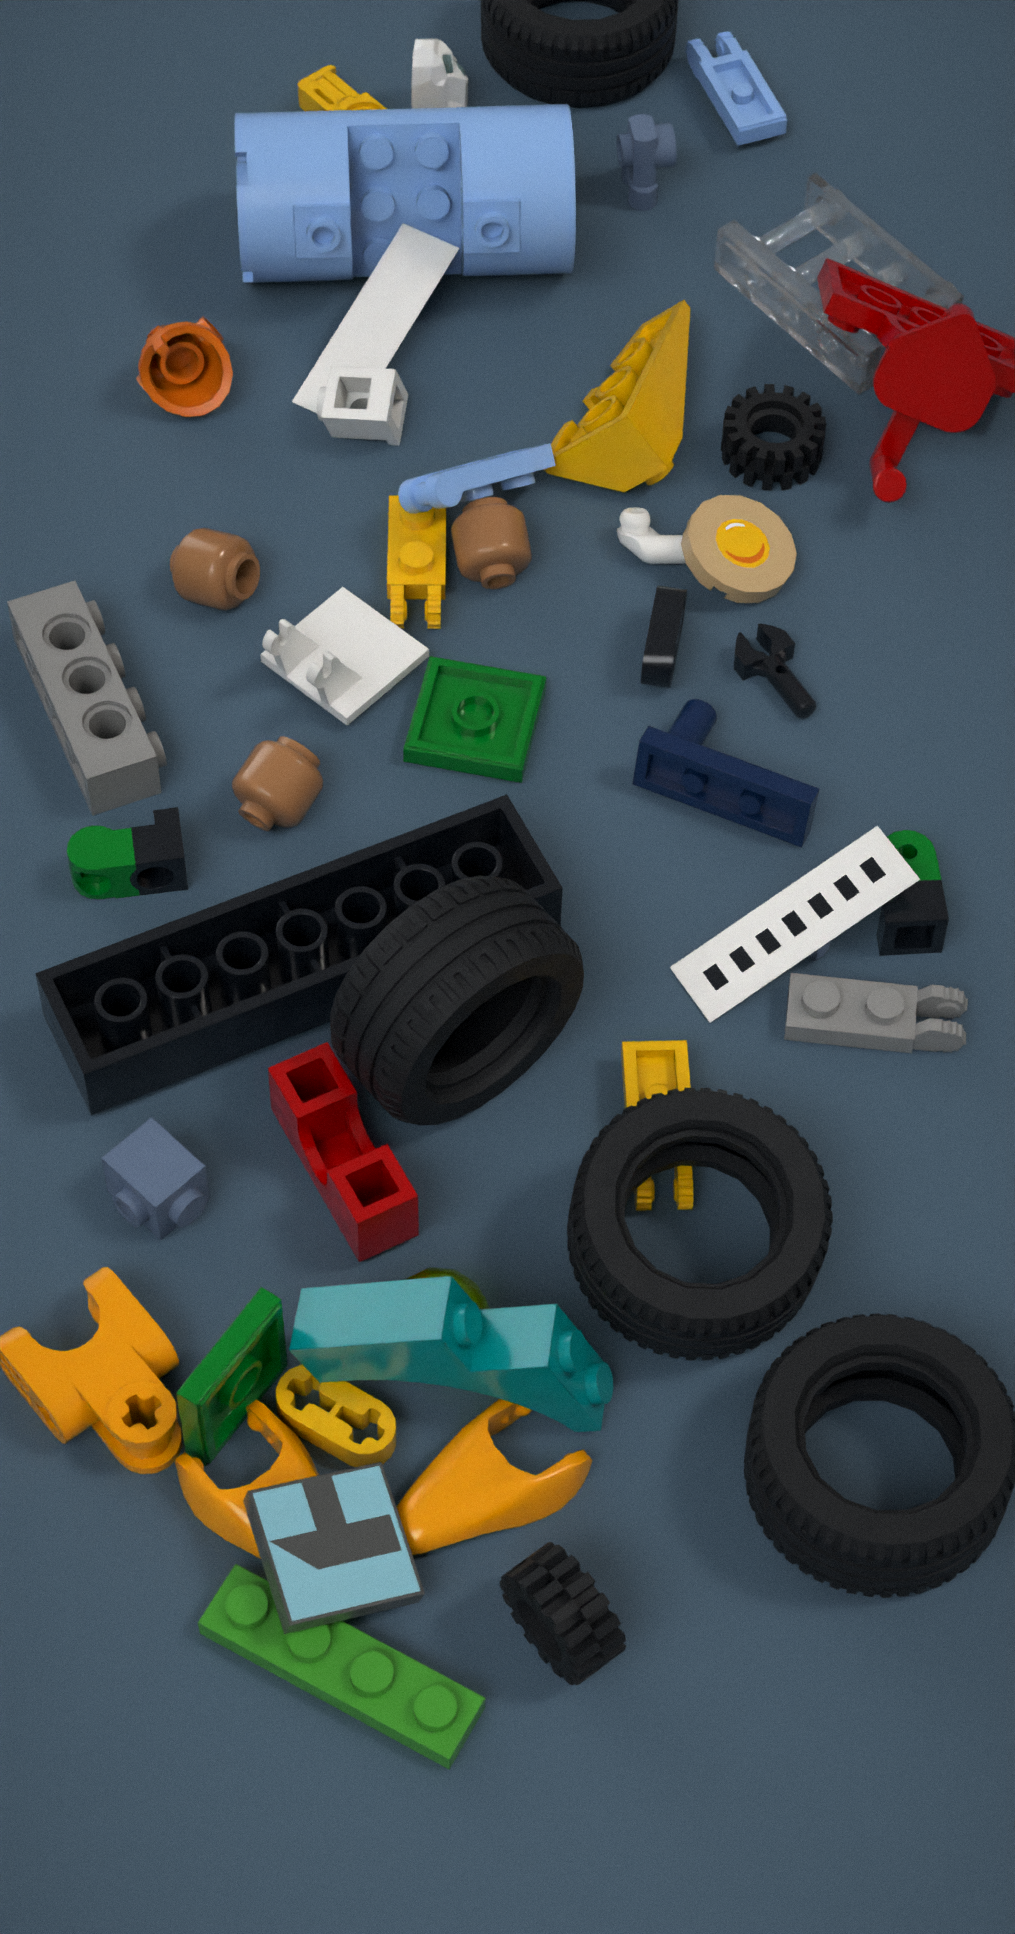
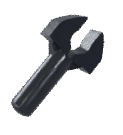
[734,623,817,719]

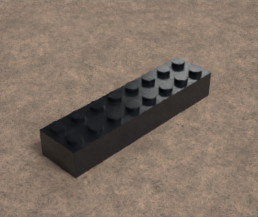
[35,794,563,1115]

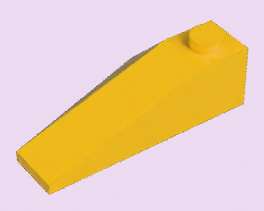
[544,300,691,493]

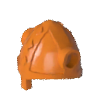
[136,316,233,417]

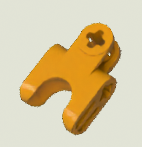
[0,1267,182,1474]

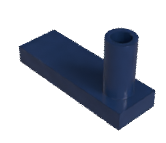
[632,699,820,847]

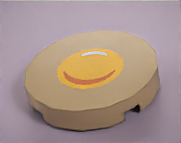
[681,495,797,603]

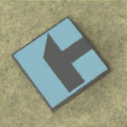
[243,1462,425,1634]

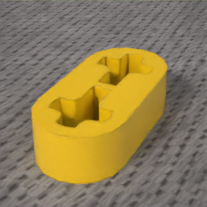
[276,1365,396,1467]

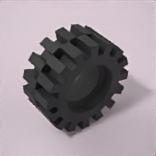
[721,384,826,491]
[499,1542,626,1686]

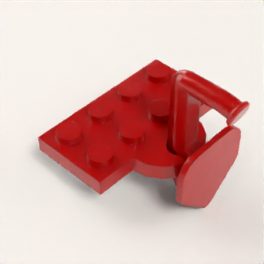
[817,258,1015,503]

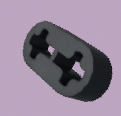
[641,585,687,688]

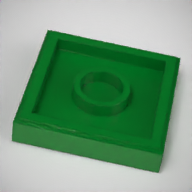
[403,656,547,783]
[176,1287,288,1466]

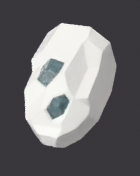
[412,39,468,109]

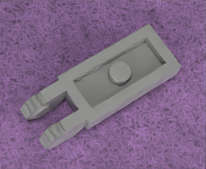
[784,973,968,1053]

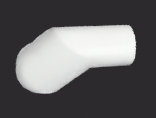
[616,507,686,564]

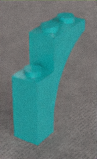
[289,1276,613,1432]

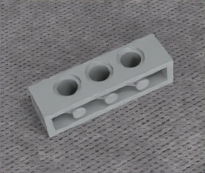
[7,580,167,816]

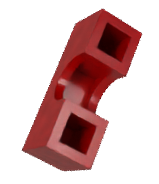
[268,1042,419,1262]

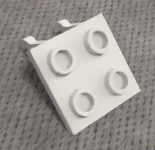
[260,587,429,725]

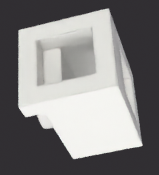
[317,366,408,446]

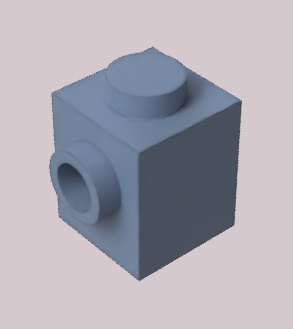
[101,1117,210,1240]

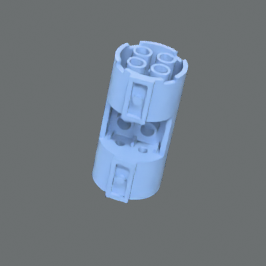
[235,104,576,283]

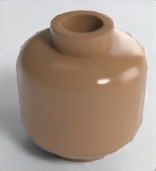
[451,497,532,589]
[170,528,260,610]
[232,736,323,831]

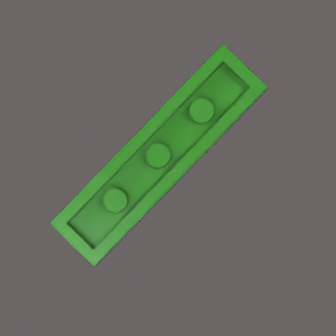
[198,1564,485,1770]

